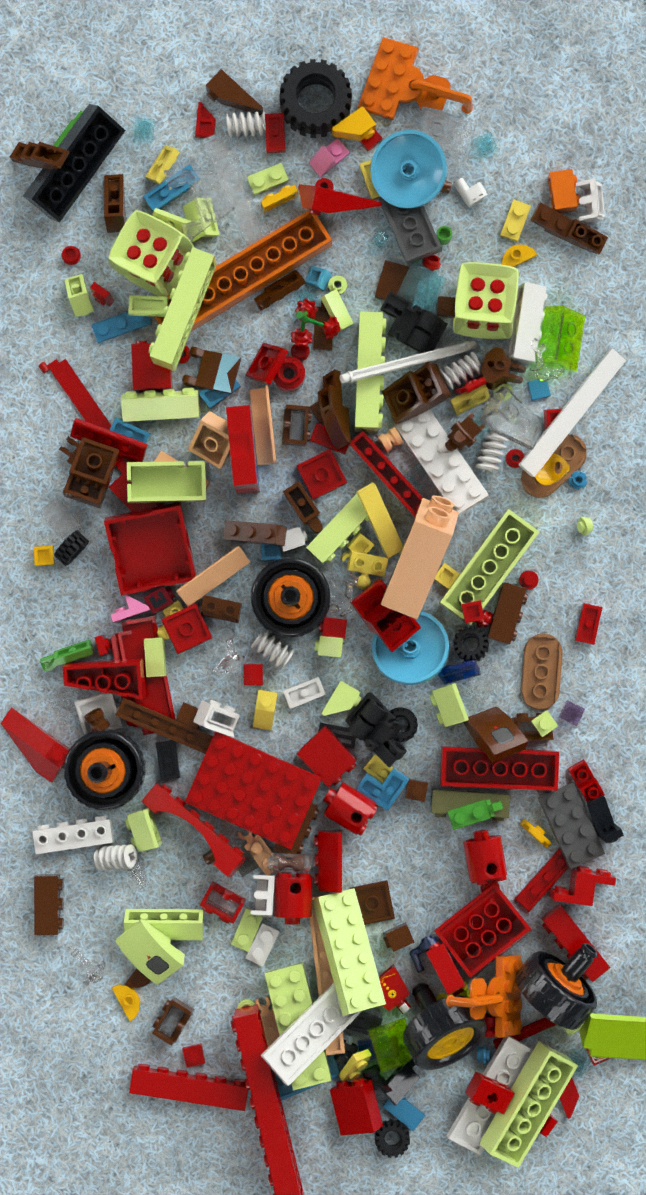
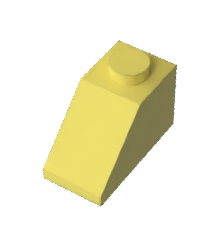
[253,690,278,731]

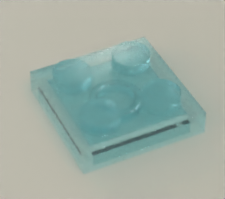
[397,262,447,312]

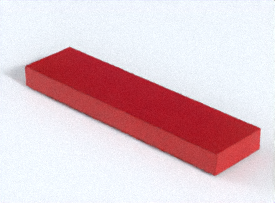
[70,418,148,462]
[514,848,568,912]

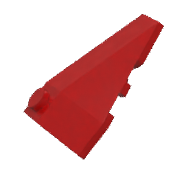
[298,184,382,216]

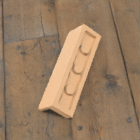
[250,385,277,466]
[177,546,250,607]

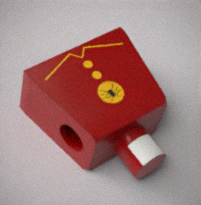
[378,964,411,1014]

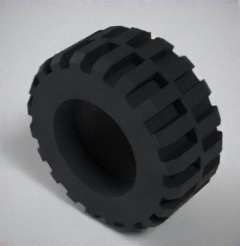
[279,59,352,138]

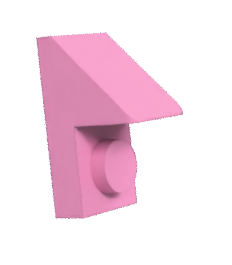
[309,138,350,177]
[111,595,151,622]

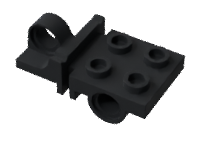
[380,291,448,353]
[345,692,407,767]

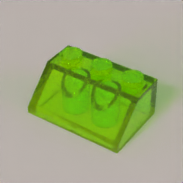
[536,306,586,371]

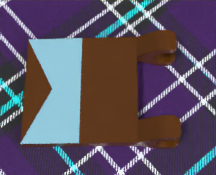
[182,346,241,394]

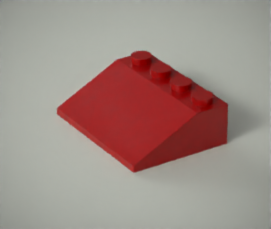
[434,883,532,979]

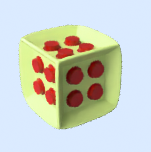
[108,210,195,296]
[453,262,519,340]

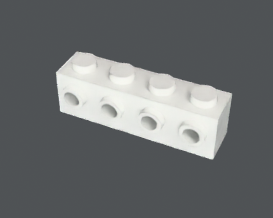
[508,282,547,365]
[32,815,115,854]

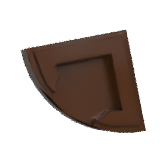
[125,968,151,988]

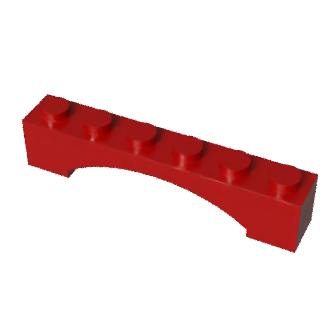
[141,783,246,877]

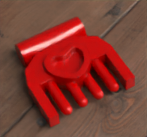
[454,376,487,394]

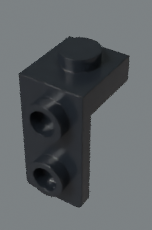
[587,796,624,843]

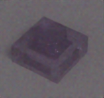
[559,700,585,726]

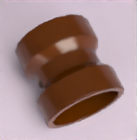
[84,708,110,732]

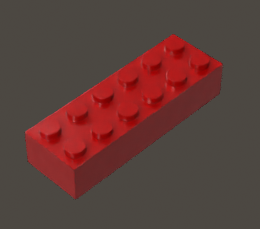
[440,746,559,791]

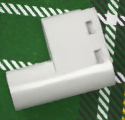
[453,178,487,208]

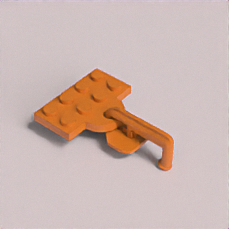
[358,37,473,120]
[446,955,523,1038]

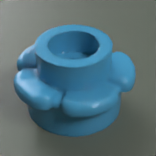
[568,471,587,490]
[477,1045,491,1065]

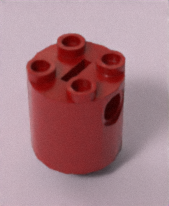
[323,782,378,836]
[463,830,508,885]
[273,871,312,925]

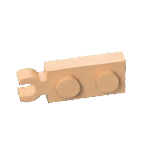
[238,831,278,876]
[255,996,280,1047]

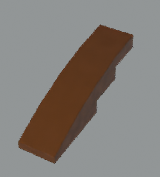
[10,142,70,169]

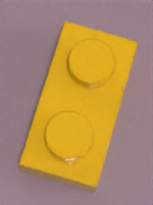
[261,185,298,212]

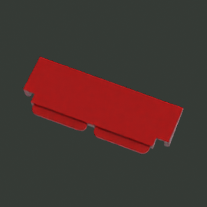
[110,616,176,735]

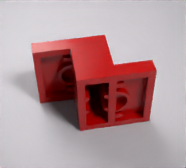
[350,579,421,652]
[549,866,616,906]

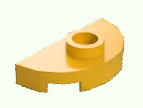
[501,244,538,267]
[520,818,552,848]
[111,984,141,1021]

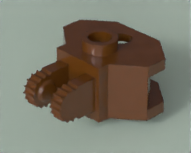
[481,347,526,390]
[445,413,485,452]

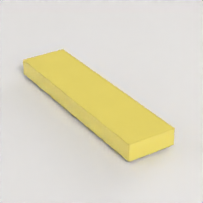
[357,482,403,558]

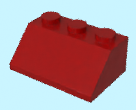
[314,830,342,893]

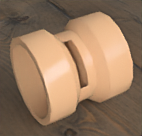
[377,427,403,453]

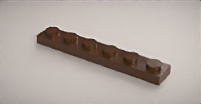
[115,698,213,754]

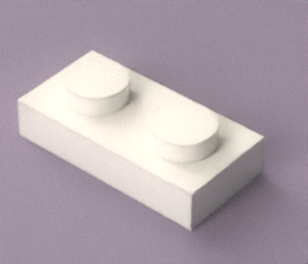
[283,677,326,709]
[246,922,280,967]

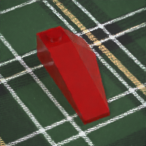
[1,707,70,783]

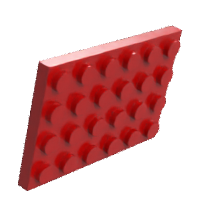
[185,731,322,850]

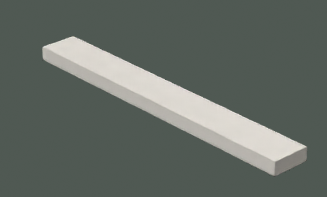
[518,348,626,477]

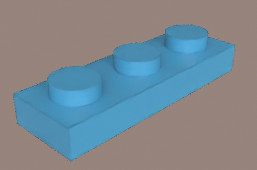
[143,164,201,211]
[91,312,152,343]

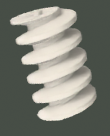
[227,111,266,138]
[439,352,481,390]
[475,432,509,474]
[251,631,294,669]
[94,844,137,871]

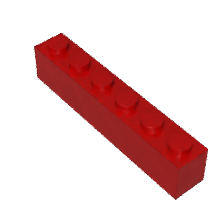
[349,431,423,517]
[129,1063,248,1111]

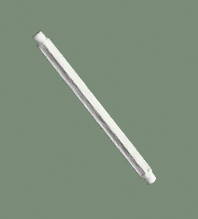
[340,341,477,383]

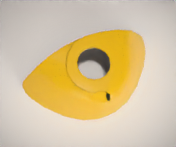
[535,453,570,485]

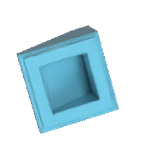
[305,266,332,291]

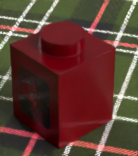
[144,586,175,615]

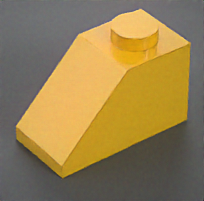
[332,106,376,141]

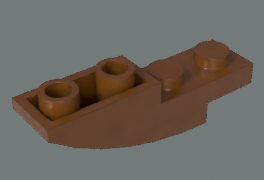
[530,202,608,255]
[318,369,351,449]

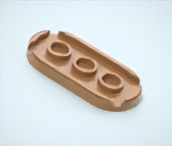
[521,434,587,498]
[521,633,563,710]

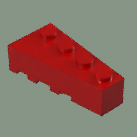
[62,658,146,700]

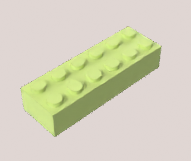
[148,247,217,371]
[354,311,386,433]
[439,509,540,626]
[312,888,386,1016]
[264,962,332,1091]
[479,1041,578,1168]

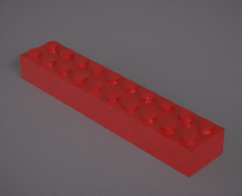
[231,1004,304,1195]

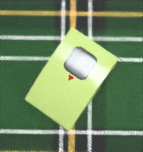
[115,919,185,985]

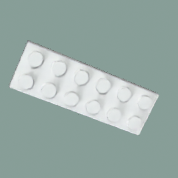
[395,409,489,517]
[261,983,362,1086]
[446,1036,534,1155]

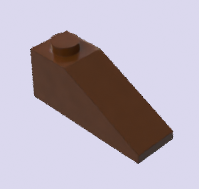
[206,69,263,115]
[104,174,126,233]

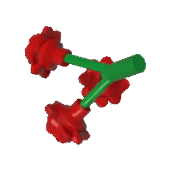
[291,298,340,347]

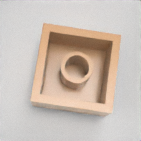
[188,411,231,469]

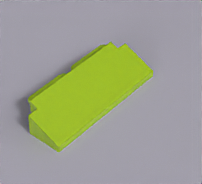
[579,1013,646,1060]

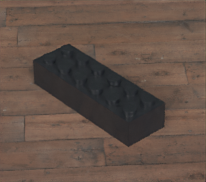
[23,104,126,223]

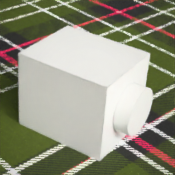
[282,527,308,553]

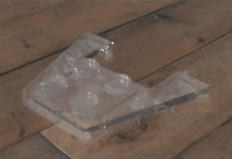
[163,170,235,241]

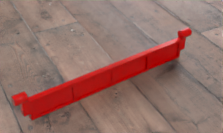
[38,359,136,474]

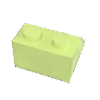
[429,683,469,727]
[125,808,162,852]

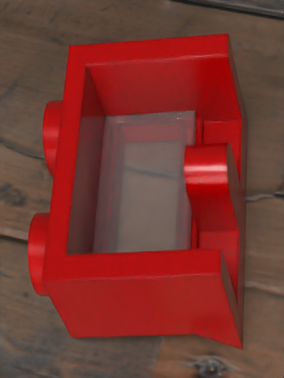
[199,881,246,924]

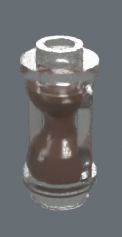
[267,853,311,874]

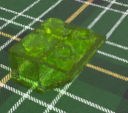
[368,1018,412,1073]

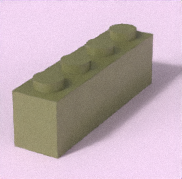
[430,789,510,821]

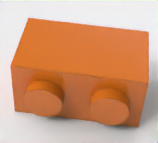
[547,169,580,213]

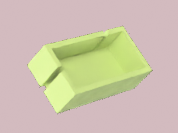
[127,461,206,503]

